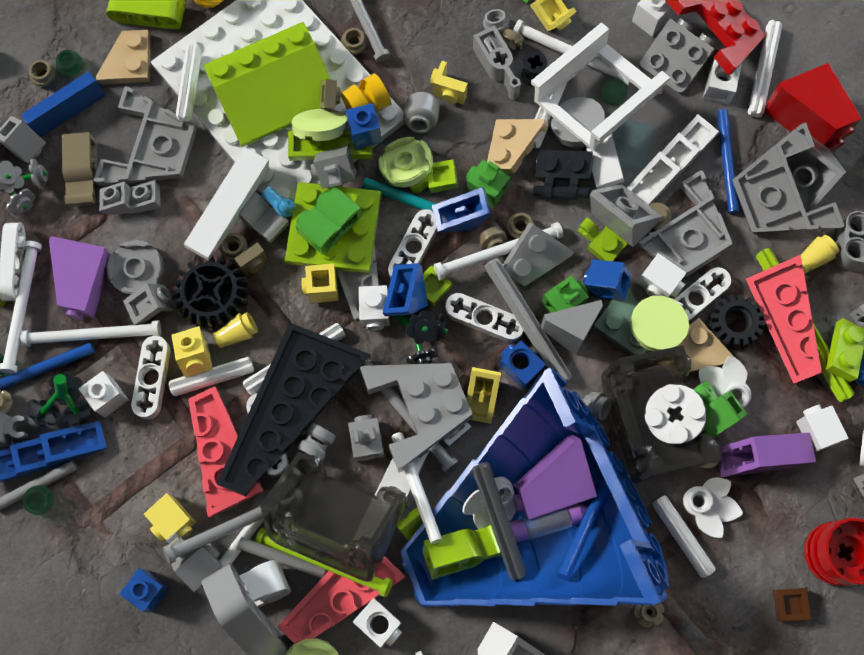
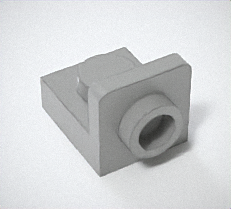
[123,283,175,325]

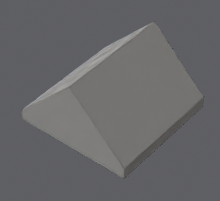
[590,184,663,247]
[541,300,603,354]

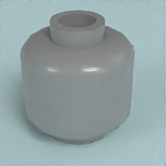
[403,92,440,133]

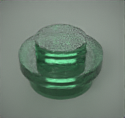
[56,50,83,76]
[601,79,628,106]
[23,485,54,515]

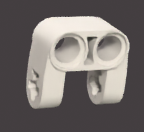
[239,560,291,608]

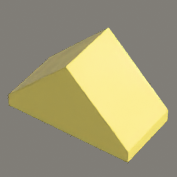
[466,367,501,424]

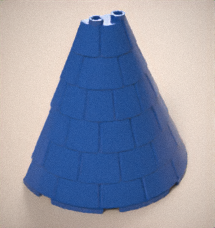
[401,368,669,607]

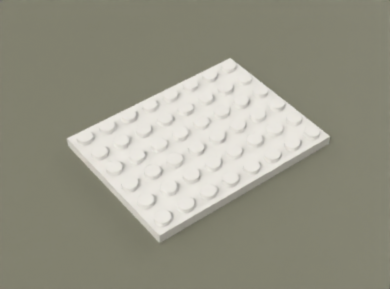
[151,0,405,210]

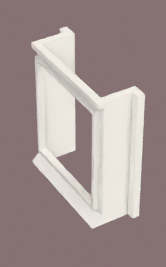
[531,23,670,151]

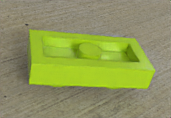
[826,318,864,382]

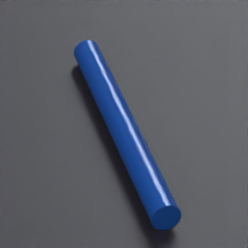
[717,109,740,214]
[0,342,95,390]
[557,475,609,580]

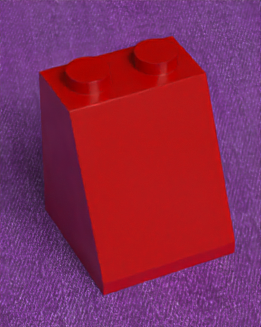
[764,63,862,151]

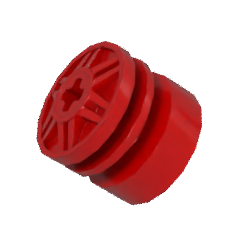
[804,518,864,586]

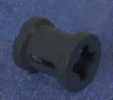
[521,51,547,86]

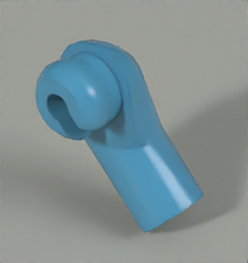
[261,186,295,218]

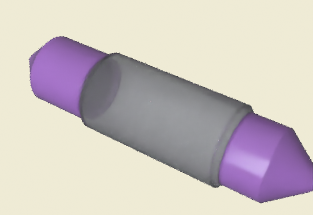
[510,503,588,543]

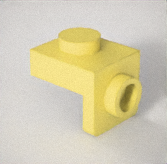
[530,0,577,31]
[430,61,468,105]

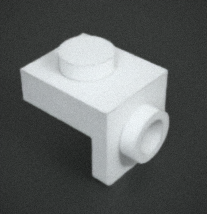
[358,285,390,331]

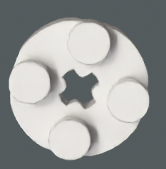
[645,384,706,444]

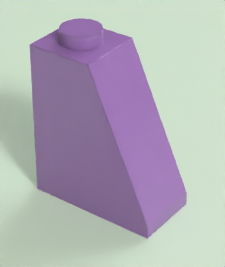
[49,236,111,320]
[718,433,816,478]
[513,434,597,519]

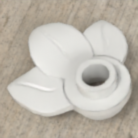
[699,356,751,407]
[463,477,516,529]
[683,477,743,538]

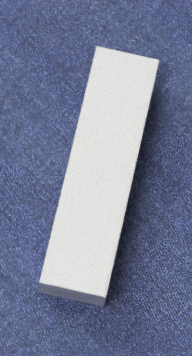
[184,147,270,261]

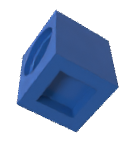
[346,103,382,150]
[584,259,632,301]
[499,341,546,390]
[119,568,171,613]

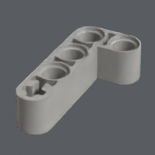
[835,211,864,273]
[201,563,289,655]

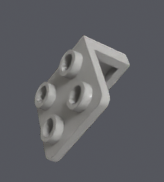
[640,18,718,93]

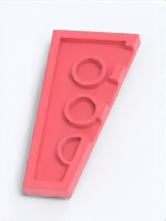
[746,255,822,384]
[188,386,264,518]
[277,548,406,644]

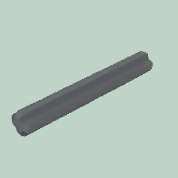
[472,462,526,581]

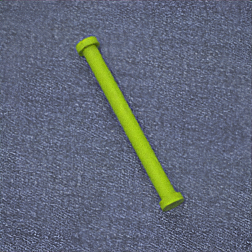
[255,527,393,598]

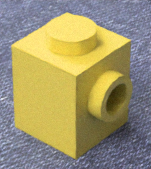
[302,264,339,303]
[172,326,213,378]
[144,493,196,541]

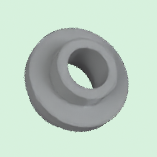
[483,9,510,33]

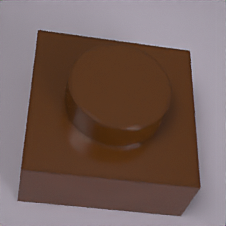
[773,588,811,621]

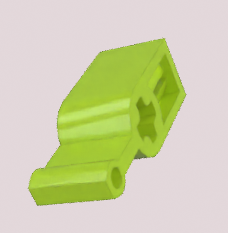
[422,525,502,580]

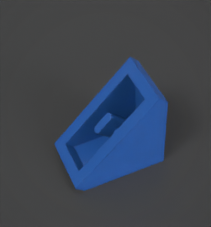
[432,187,491,233]
[383,263,428,316]

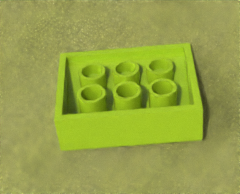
[203,21,341,147]

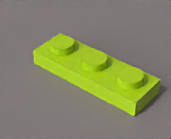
[288,129,372,161]

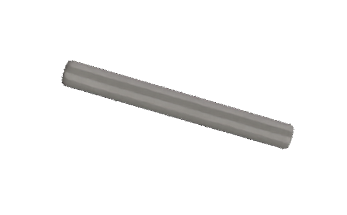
[485,258,572,381]

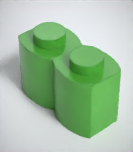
[296,187,362,255]

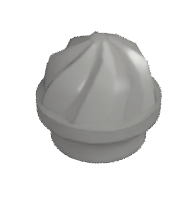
[582,392,612,421]

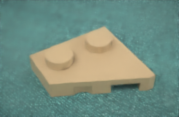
[96,30,151,85]
[487,119,548,174]
[654,318,734,377]

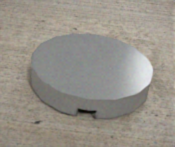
[551,97,606,147]
[106,240,165,295]

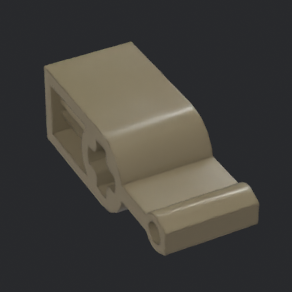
[62,132,97,207]

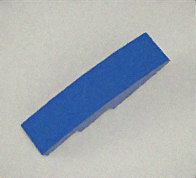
[0,420,107,483]

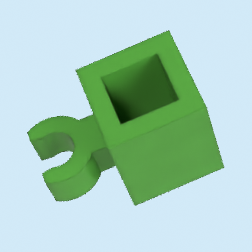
[465,160,510,209]
[542,275,589,313]
[693,380,747,439]

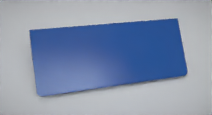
[21,71,106,137]

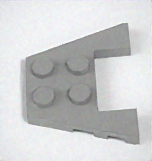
[94,86,197,186]
[732,123,845,232]
[635,170,733,278]
[360,363,473,473]

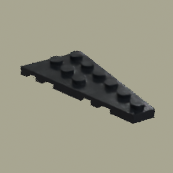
[217,323,370,497]

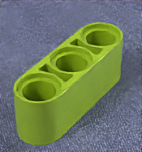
[106,0,186,29]

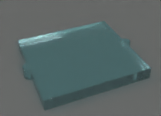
[612,118,653,169]

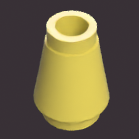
[801,235,839,274]
[213,312,258,348]

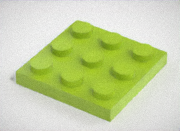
[285,182,381,274]

